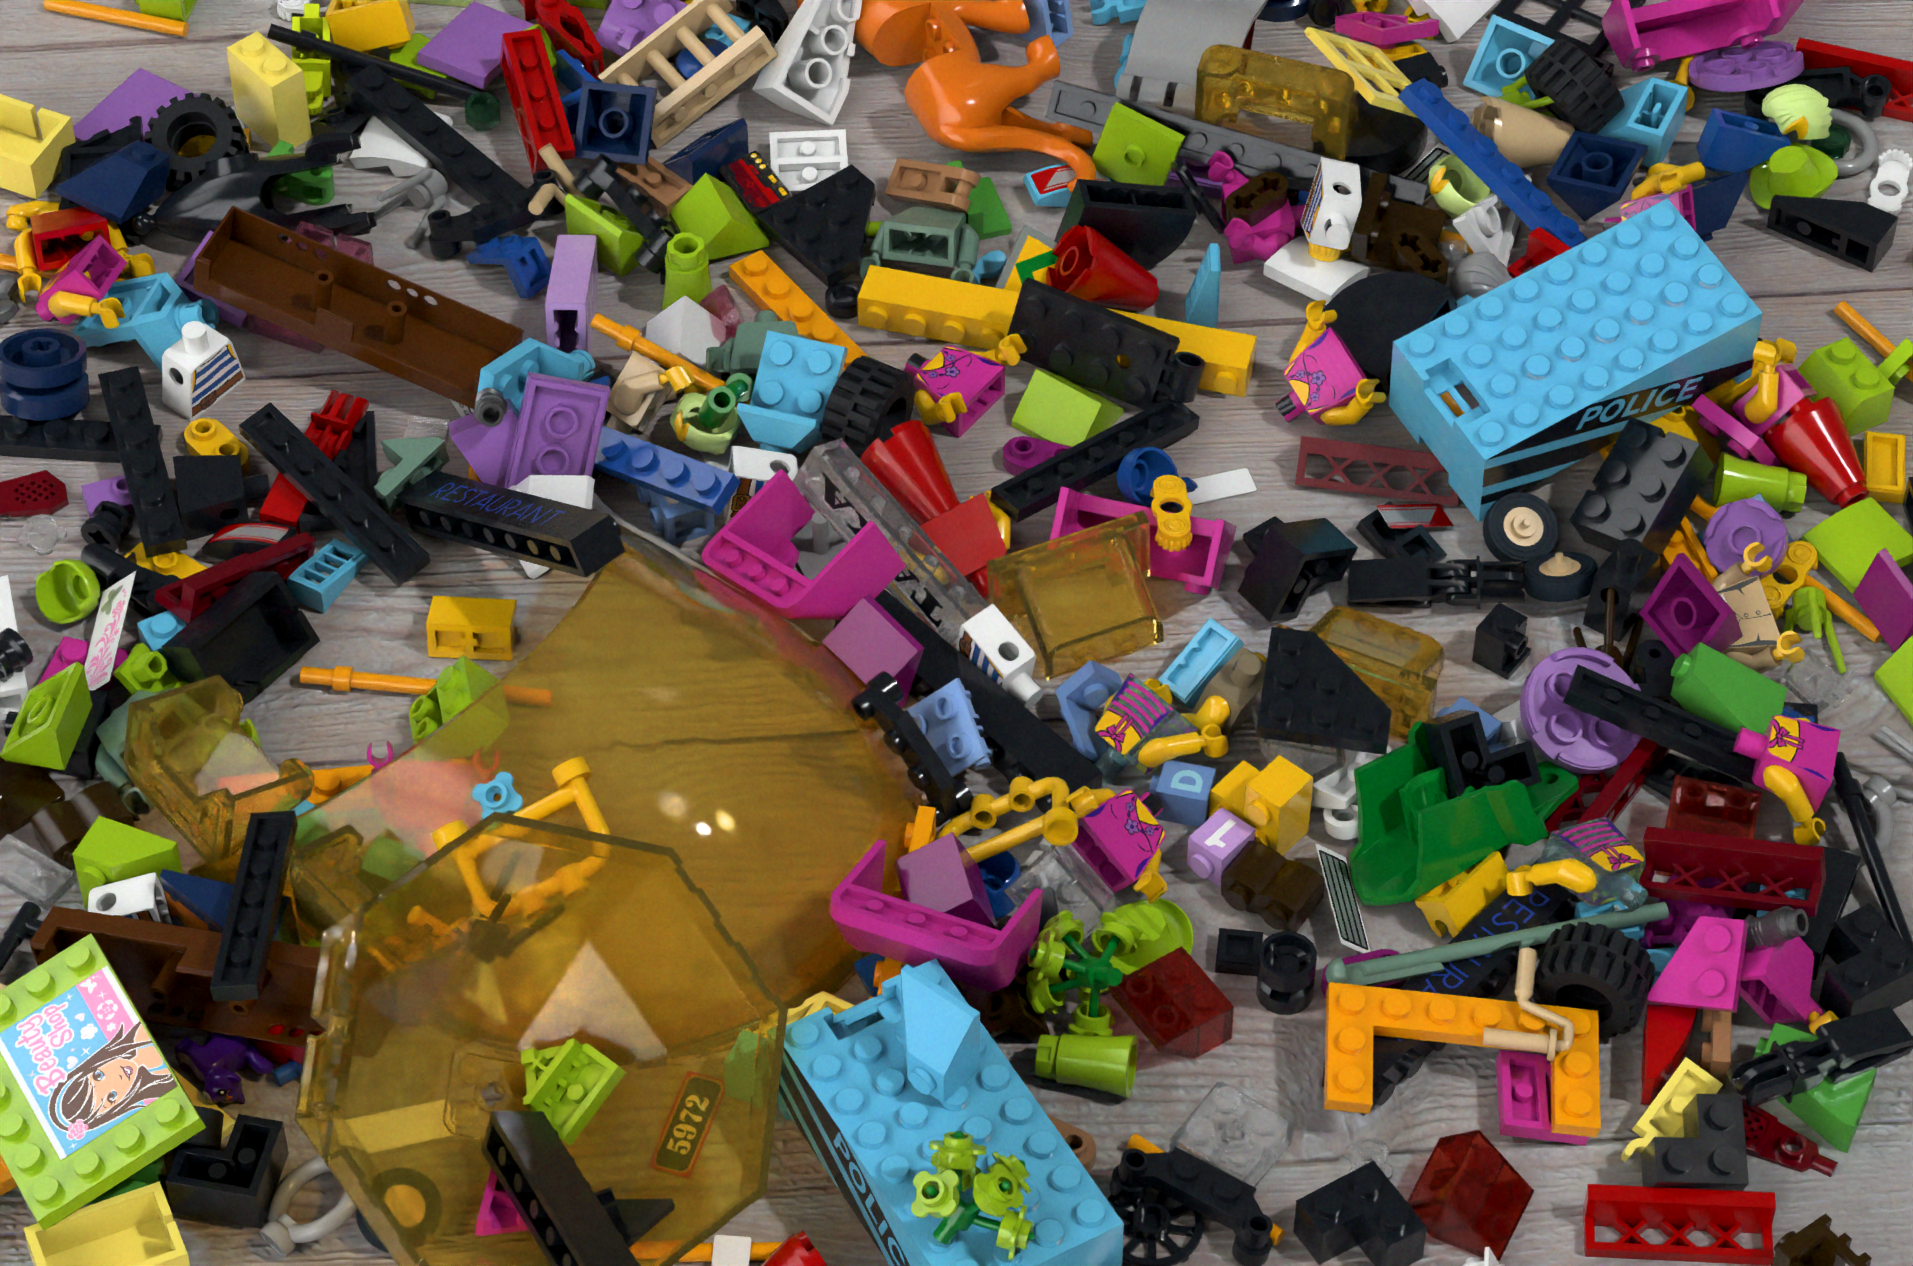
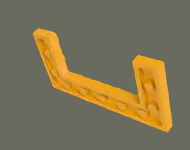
[1324,982,1601,1138]

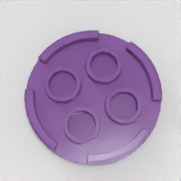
[1688,40,1804,92]
[1520,647,1642,774]

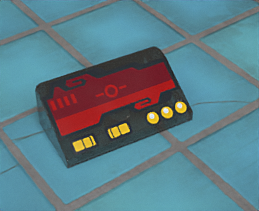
[718,150,793,218]

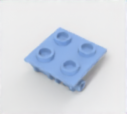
[905,678,992,794]

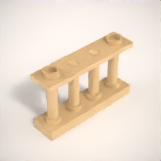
[598,0,777,149]

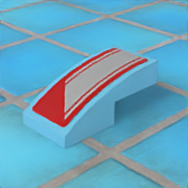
[1023,163,1111,208]

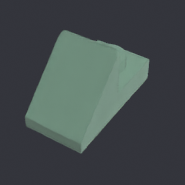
[374,437,450,515]

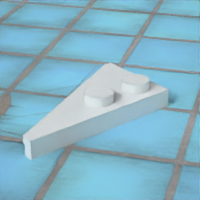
[1452,175,1532,267]

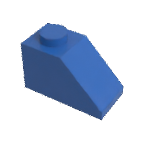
[1696,108,1791,173]

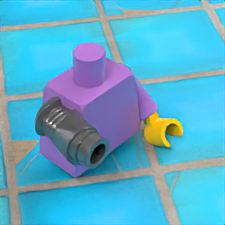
[448,388,519,487]

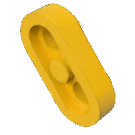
[184,418,250,476]

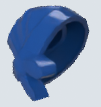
[1116,447,1198,510]

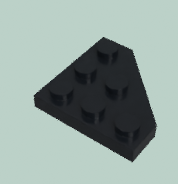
[758,164,876,288]
[1256,627,1392,755]

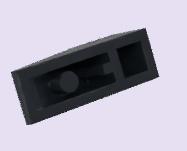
[1767,195,1898,273]

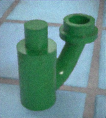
[698,373,754,429]

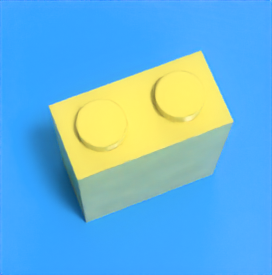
[226,31,312,148]

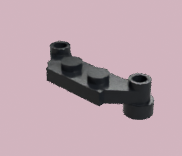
[1744,66,1891,121]
[573,154,676,274]
[427,169,565,258]
[851,671,974,827]
[1109,1146,1273,1266]

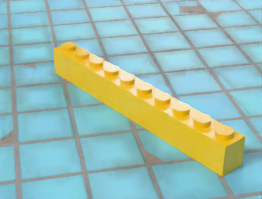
[857,265,1257,397]

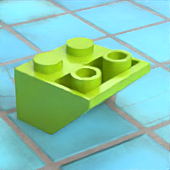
[408,655,511,763]

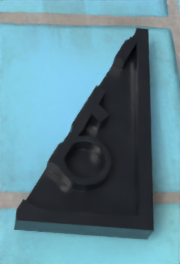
[299,411,379,533]

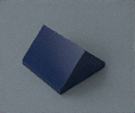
[661,118,749,186]
[1546,130,1648,221]

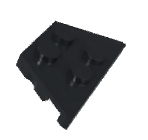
[61,116,143,245]

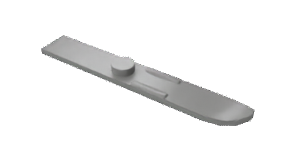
[592,492,785,619]

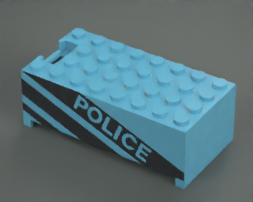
[1389,198,1763,522]
[774,958,1124,1266]

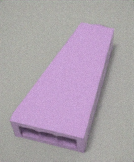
[545,235,598,354]

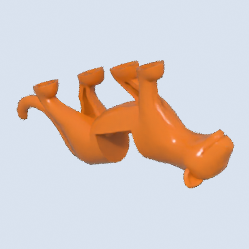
[796,0,1096,194]

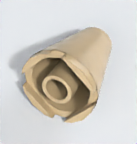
[1471,96,1575,168]

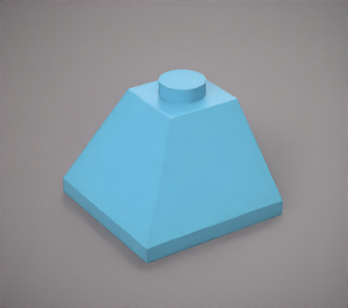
[1463,14,1555,101]
[901,964,980,1104]

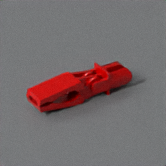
[518,0,604,79]
[259,390,369,535]

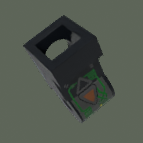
[1633,639,1678,707]

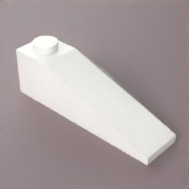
[752,0,862,126]

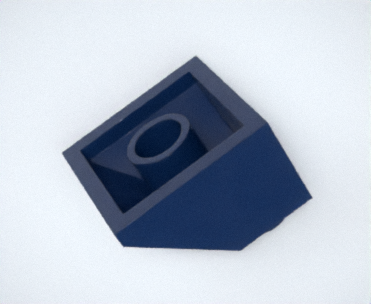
[574,81,657,165]
[55,140,170,225]
[1691,171,1749,242]

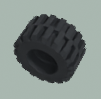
[1524,38,1625,135]
[144,93,250,192]
[821,355,915,462]
[1532,922,1655,1037]

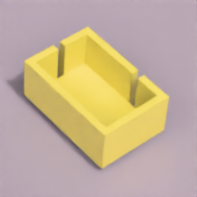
[0,94,76,199]
[23,1181,190,1266]

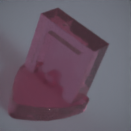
[698,285,745,337]

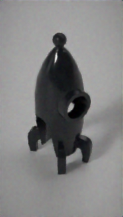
[131,133,377,243]

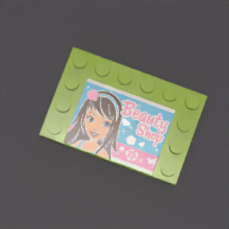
[0,933,206,1231]

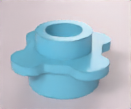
[472,772,523,824]

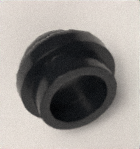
[1307,0,1345,27]

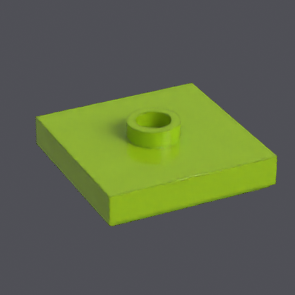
[1091,102,1186,186]

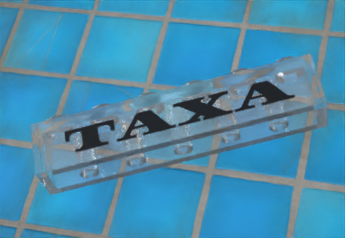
[792,438,990,649]

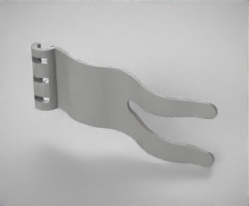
[1115,0,1268,126]

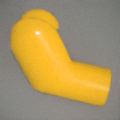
[1645,161,1705,185]

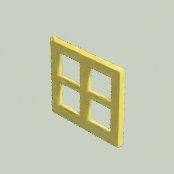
[1305,27,1418,118]

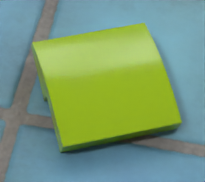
[1801,497,1913,594]

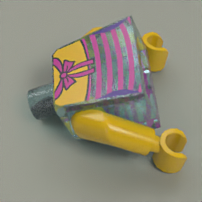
[1094,673,1229,781]
[1506,816,1648,911]

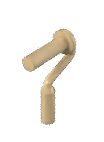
[528,143,585,215]
[1482,948,1575,1061]

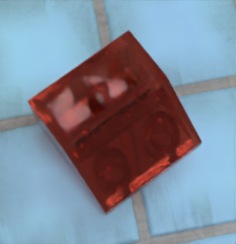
[1656,775,1762,877]
[1108,946,1234,1059]
[1407,1130,1534,1261]

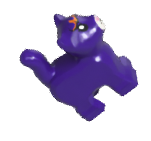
[174,1031,273,1104]

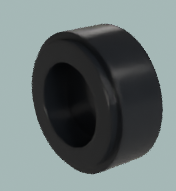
[825,281,861,319]

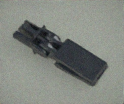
[81,543,188,625]
[1346,556,1525,609]
[1727,1006,1913,1108]

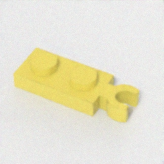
[1621,1057,1723,1174]

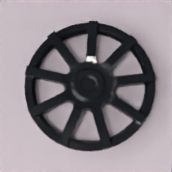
[1171,158,1227,235]
[1107,1192,1204,1266]

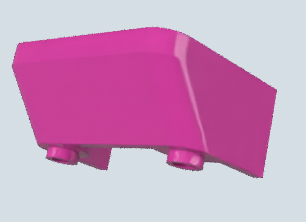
[1601,0,1781,73]
[702,469,906,620]
[1047,486,1237,596]
[830,839,1044,992]

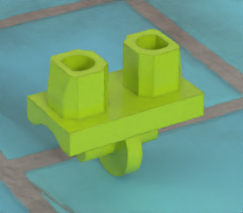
[113,642,195,700]

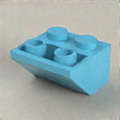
[1596,77,1688,167]

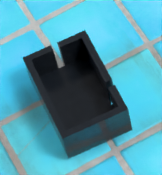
[1569,417,1714,557]
[161,571,320,717]

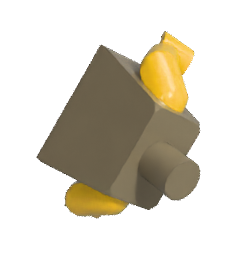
[1151,647,1267,739]

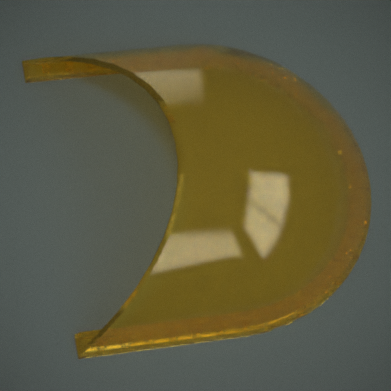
[188,509,923,1070]

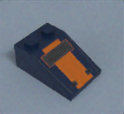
[160,869,301,945]

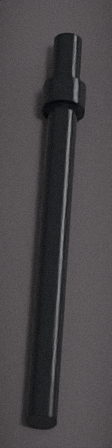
[267,23,492,107]
[1833,752,1913,950]

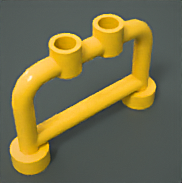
[431,756,612,918]
[937,776,1078,863]

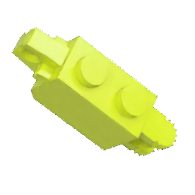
[292,3,331,116]

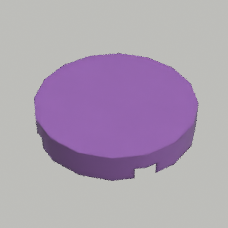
[1704,498,1789,580]

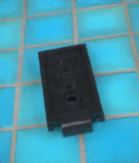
[1007,277,1205,410]

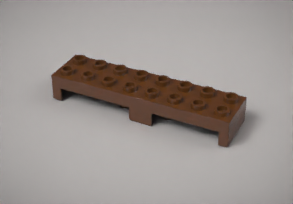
[193,206,524,409]
[29,906,395,1059]

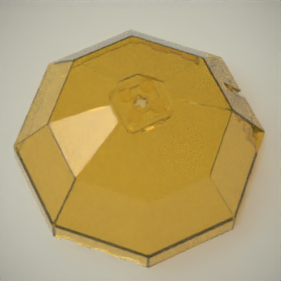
[294,812,788,1266]

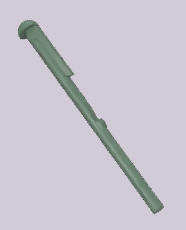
[1325,902,1669,986]

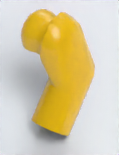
[5,200,61,231]

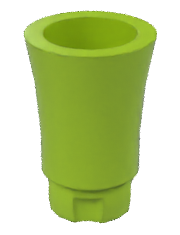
[662,232,717,314]
[1712,452,1807,513]
[1035,1033,1138,1098]

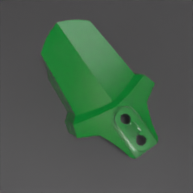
[1349,721,1579,906]

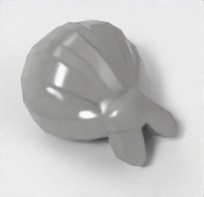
[1450,252,1513,302]

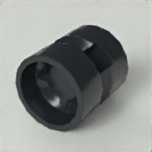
[1256,931,1317,1015]

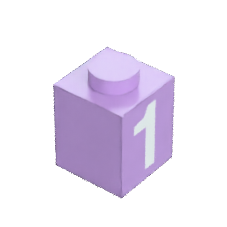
[1187,807,1256,888]

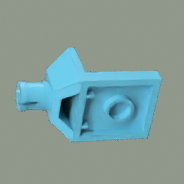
[72,272,220,373]
[736,330,848,454]
[477,337,595,412]

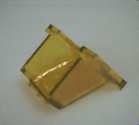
[987,510,1164,680]
[1277,606,1445,741]

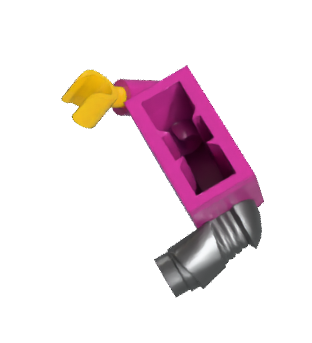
[1739,906,1838,1036]

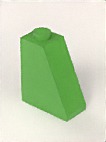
[1671,642,1787,734]
[1753,1022,1878,1153]

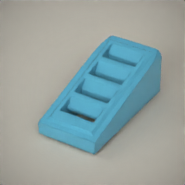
[1185,243,1221,328]
[286,539,369,613]

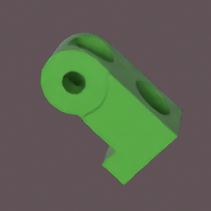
[266,140,335,206]

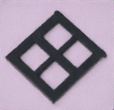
[1491,0,1646,58]

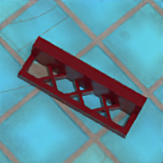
[1295,436,1459,507]
[154,532,316,624]
[1545,737,1671,853]
[1637,826,1826,917]

